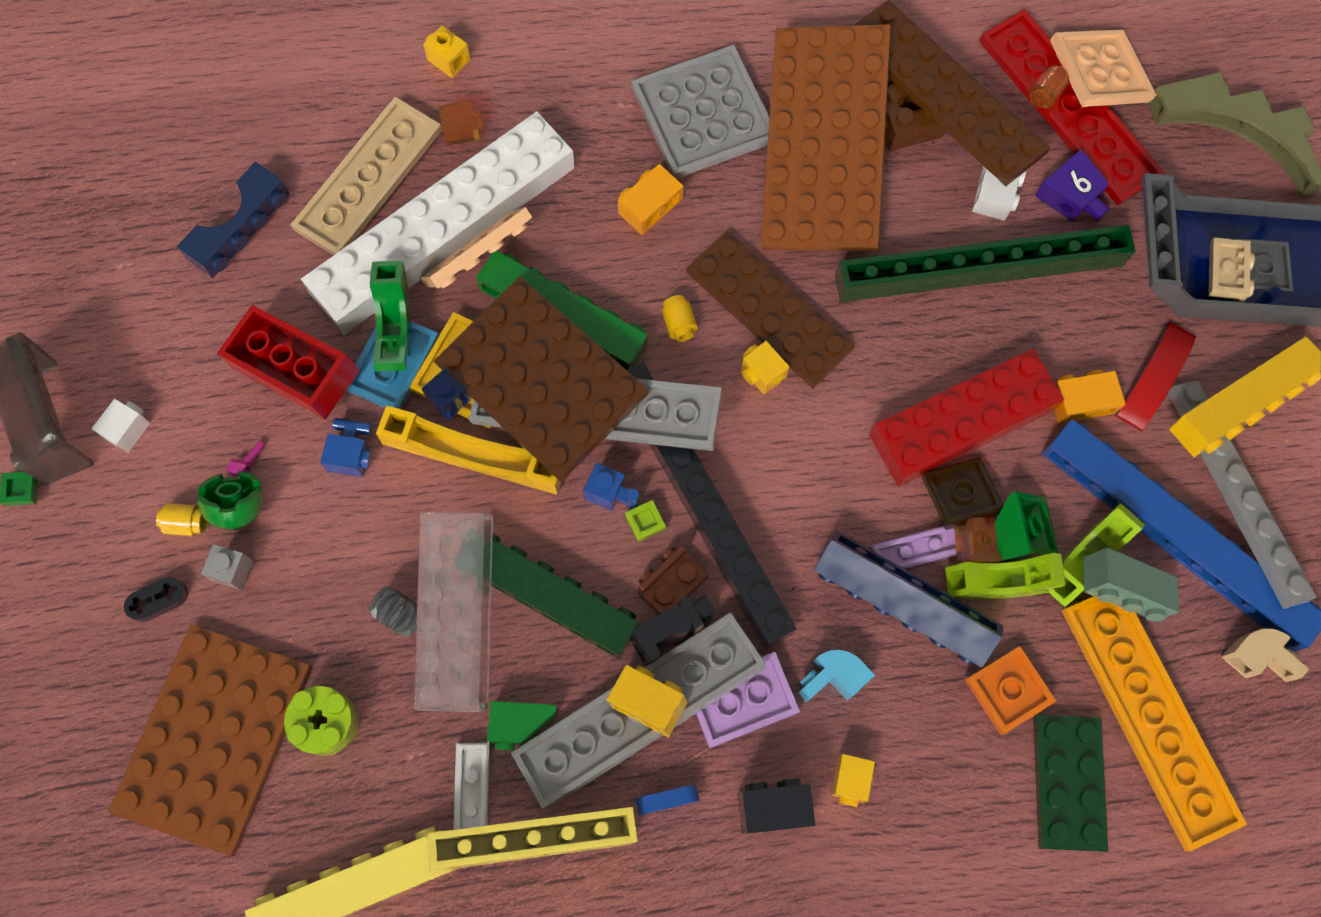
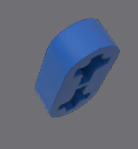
[635,784,700,815]

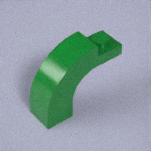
[369,261,411,372]

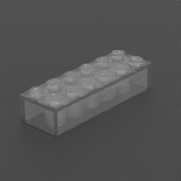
[414,512,493,712]

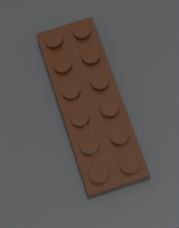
[686,230,855,389]

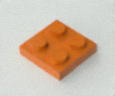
[965,646,1057,736]

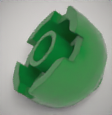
[197,471,263,530]

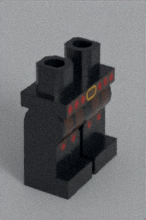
[631,594,715,666]

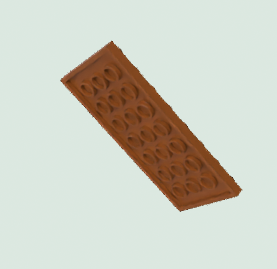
[761,24,891,251]

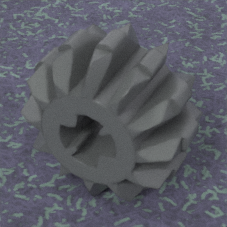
[368,587,426,637]

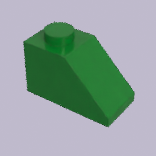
[487,701,558,751]

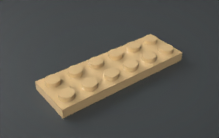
[290,97,442,256]

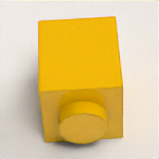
[831,754,875,807]

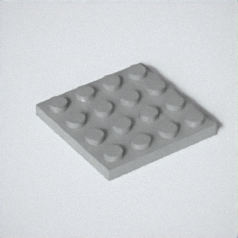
[631,45,770,179]

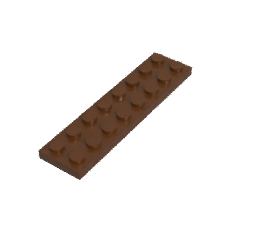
[853,0,1050,187]

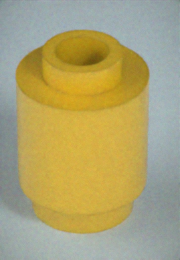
[662,295,698,342]
[156,503,208,536]

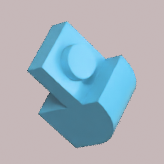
[798,650,875,703]

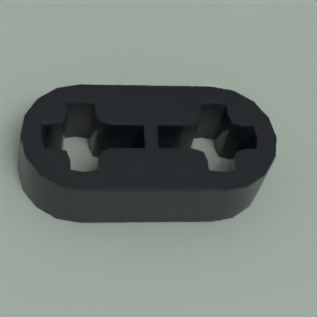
[124,577,188,622]

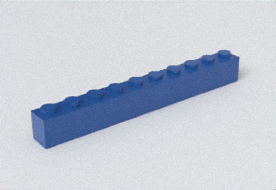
[1042,419,1321,652]

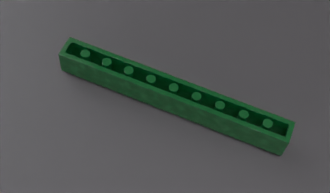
[835,225,1136,302]

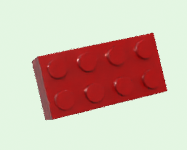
[216,305,360,420]

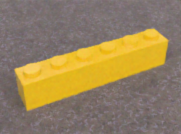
[1169,337,1321,457]

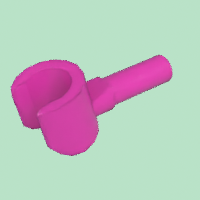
[227,441,265,477]

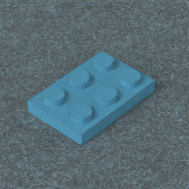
[346,321,439,410]

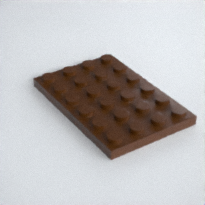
[433,276,649,483]

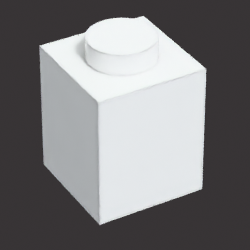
[92,399,150,453]

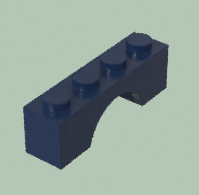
[177,161,289,278]

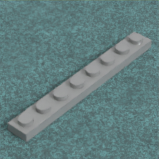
[1168,380,1317,609]

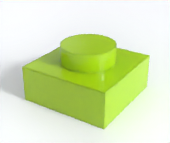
[625,500,666,543]

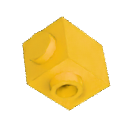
[423,25,471,79]
[741,341,790,395]

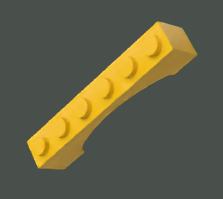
[376,405,561,495]

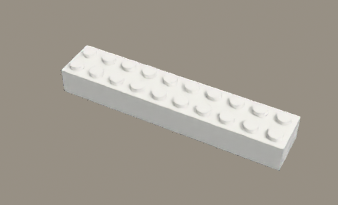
[301,111,574,335]

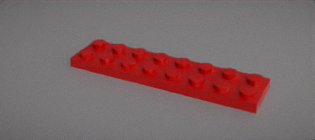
[979,9,1165,206]

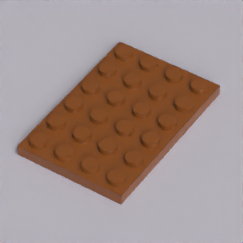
[108,624,312,856]

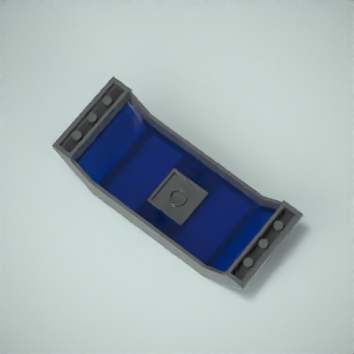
[1142,173,1321,327]

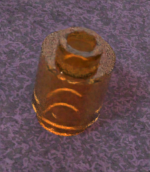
[1029,65,1069,108]

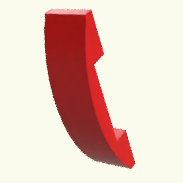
[1115,322,1196,432]

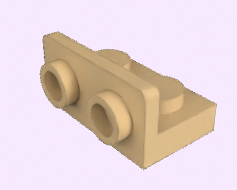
[1209,238,1255,303]

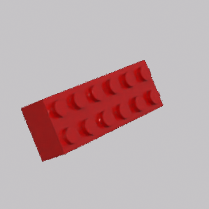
[869,349,1065,487]

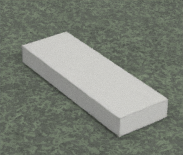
[453,743,490,830]

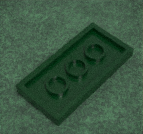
[1033,715,1108,852]

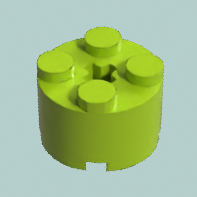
[284,686,359,756]

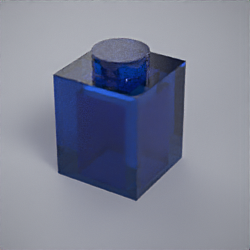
[422,368,470,421]

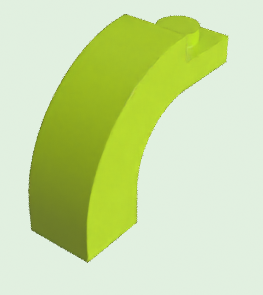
[1049,503,1145,607]
[945,553,1065,600]

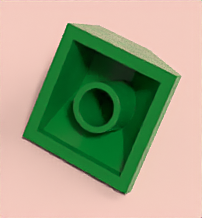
[990,491,1059,563]

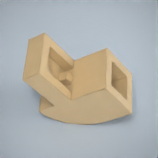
[1221,629,1309,682]

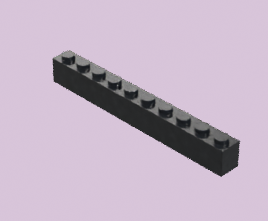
[627,362,797,650]

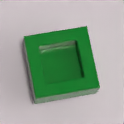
[0,471,38,506]

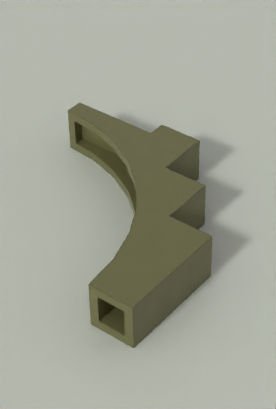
[1148,73,1321,198]

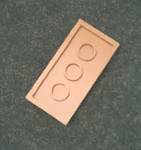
[420,207,532,289]

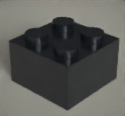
[737,778,816,834]

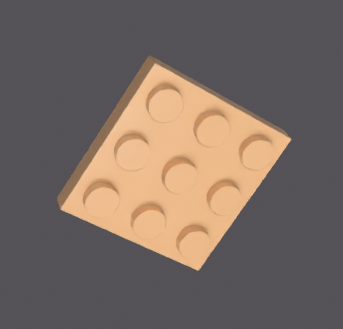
[1050,30,1156,107]

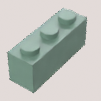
[1083,547,1180,622]

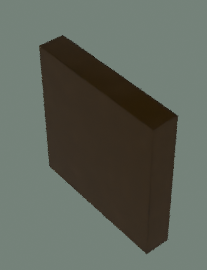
[922,457,1004,530]

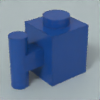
[320,418,372,477]
[583,462,639,511]

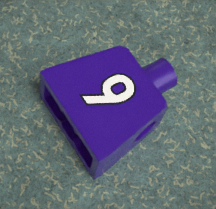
[1035,150,1110,222]

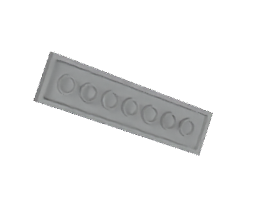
[469,379,723,451]
[511,612,767,811]

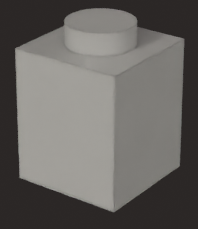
[201,544,254,590]

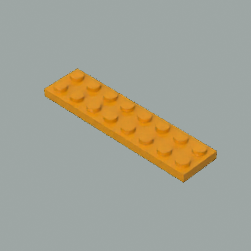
[1062,596,1247,852]

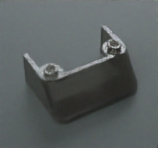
[0,332,94,485]

